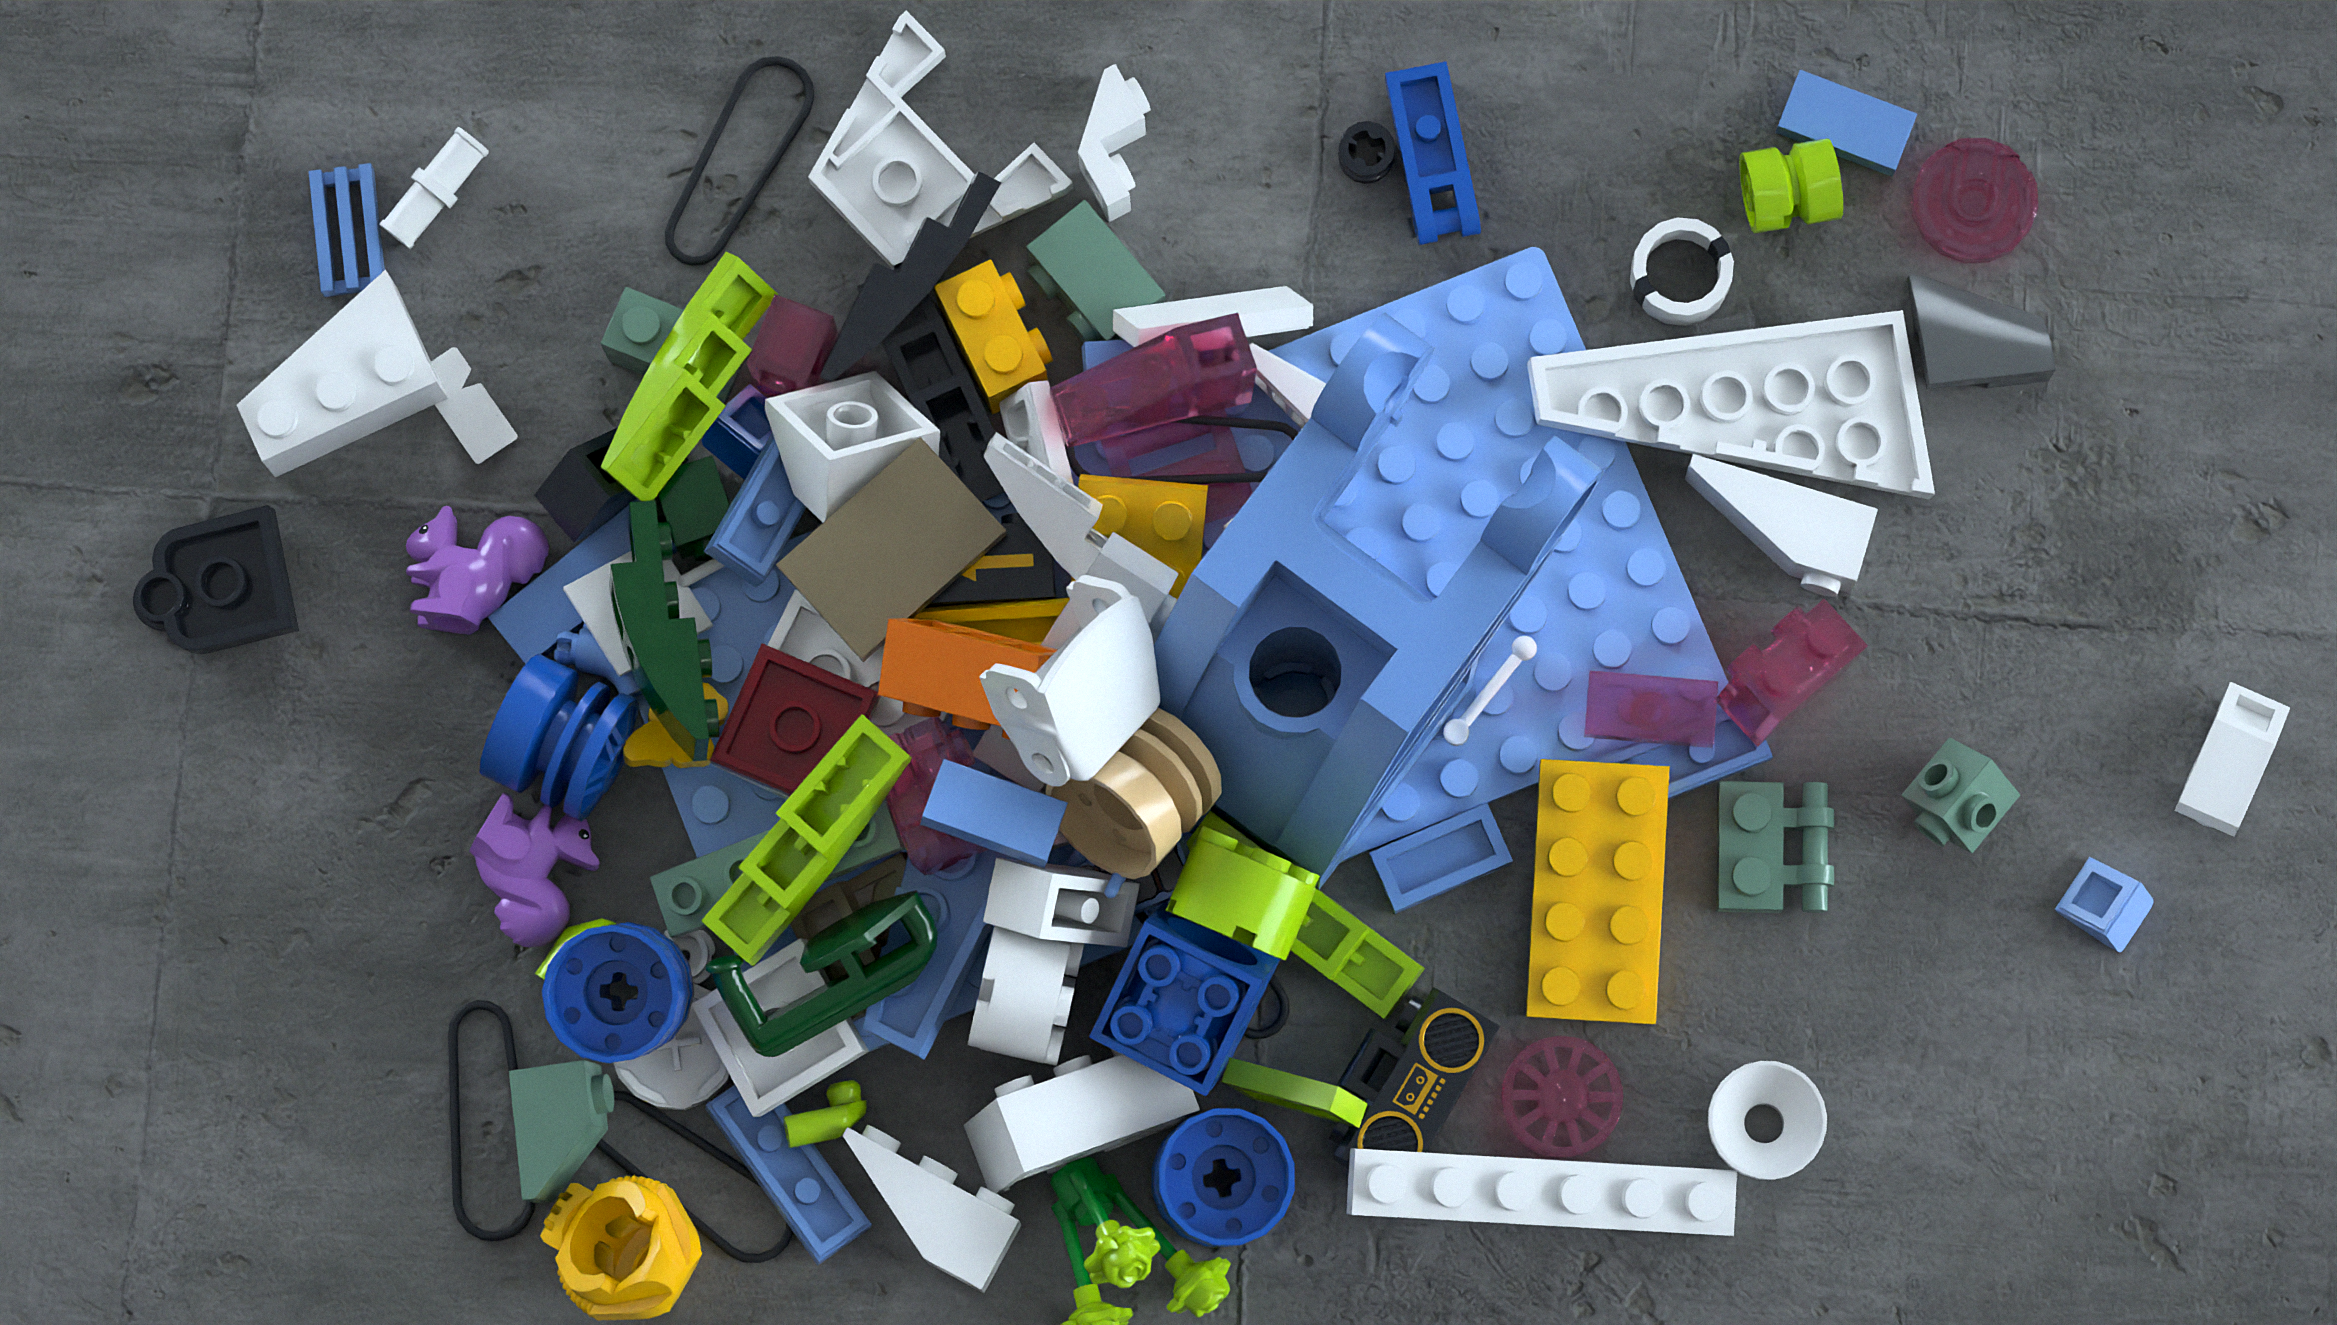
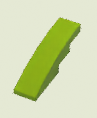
[601,252,778,501]
[701,714,912,966]
[1187,811,1425,1020]

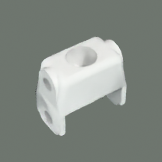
[979,575,1160,787]

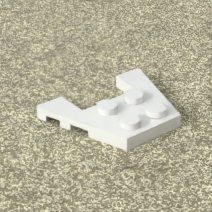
[808,10,1073,270]

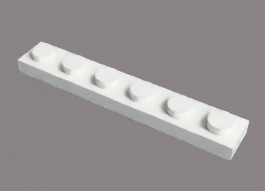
[1346,1148,1737,1236]

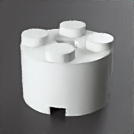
[968,925,1084,1066]

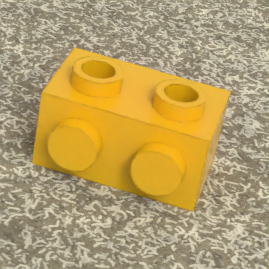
[934,259,1053,414]

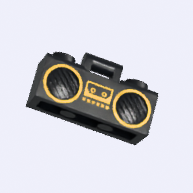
[1329,987,1501,1169]

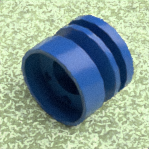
[479,654,639,822]
[542,922,694,1063]
[1151,1108,1295,1247]

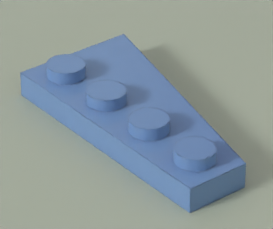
[862,770,1019,1060]

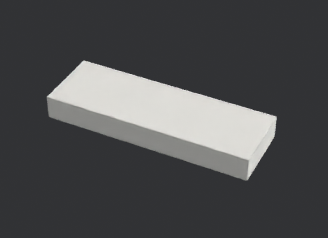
[1113,286,1313,352]

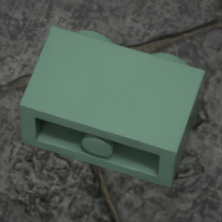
[1025,199,1166,343]

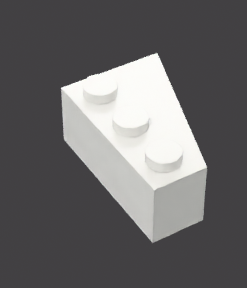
[964,1049,1200,1194]

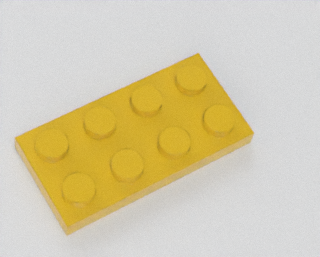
[1525,759,1670,1024]

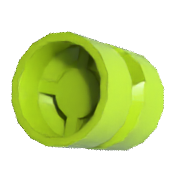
[1739,138,1843,234]

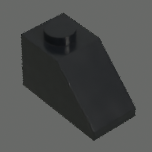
[534,428,689,543]

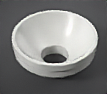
[1708,1061,1827,1180]

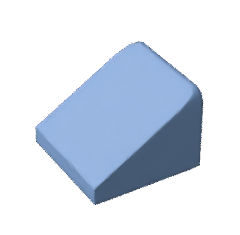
[2055,857,2154,952]

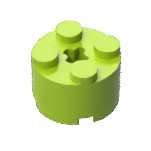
[1166,826,1320,961]

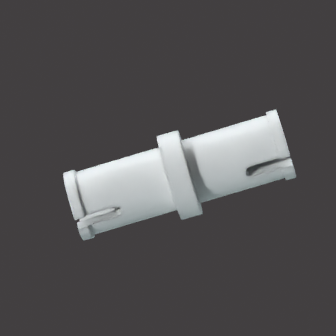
[379,127,489,249]

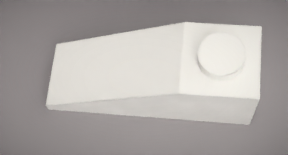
[1685,454,1878,597]

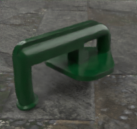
[705,890,938,1057]

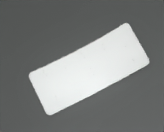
[431,347,518,464]

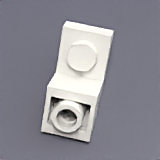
[1078,64,1151,222]
[2174,682,2290,837]

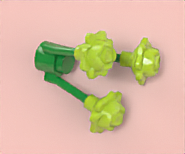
[1050,1157,1231,1325]

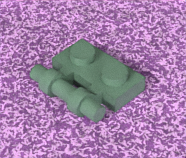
[1716,781,1834,913]

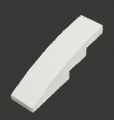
[983,432,1168,645]

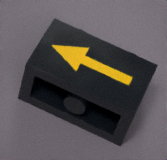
[927,513,1056,607]

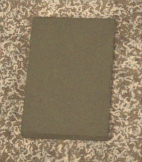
[776,437,1007,662]

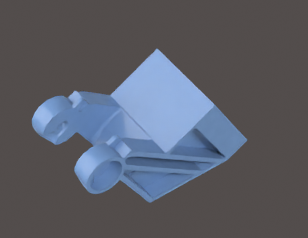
[1153,313,1604,890]

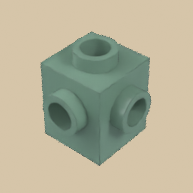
[1901,737,2020,853]

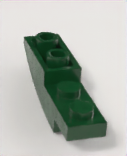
[609,500,720,761]

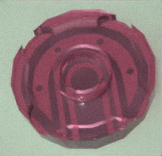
[1911,138,2038,263]

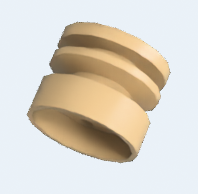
[1046,708,1222,879]

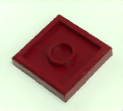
[710,643,881,797]

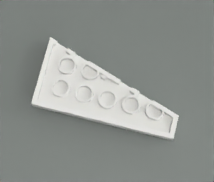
[1527,310,1935,500]

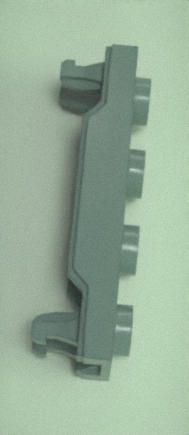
[650,793,908,938]

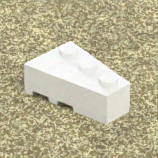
[237,269,448,477]

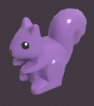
[406,506,549,635]
[469,792,600,948]

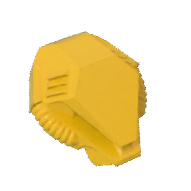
[540,1175,702,1321]

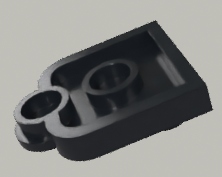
[133,505,299,654]

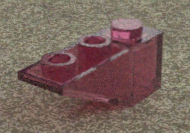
[1049,312,1257,448]

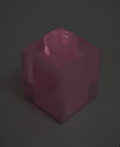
[746,294,838,397]

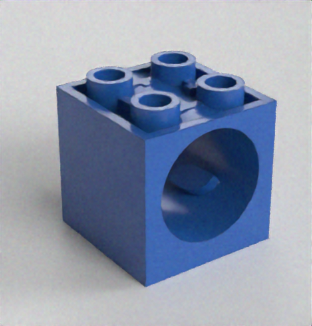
[1089,902,1280,1096]

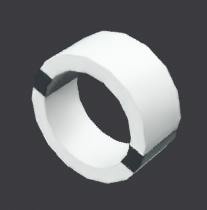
[1630,217,1734,326]

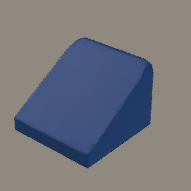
[702,384,772,480]

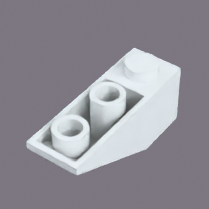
[843,1125,1021,1294]

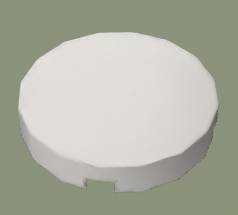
[613,983,731,1110]

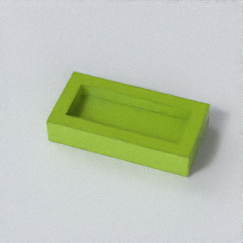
[1221,1057,1367,1128]

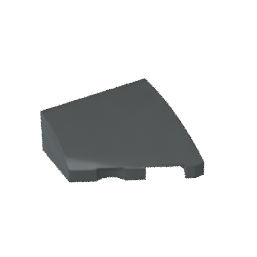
[1907,274,2056,390]

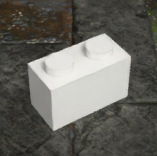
[983,858,1140,947]

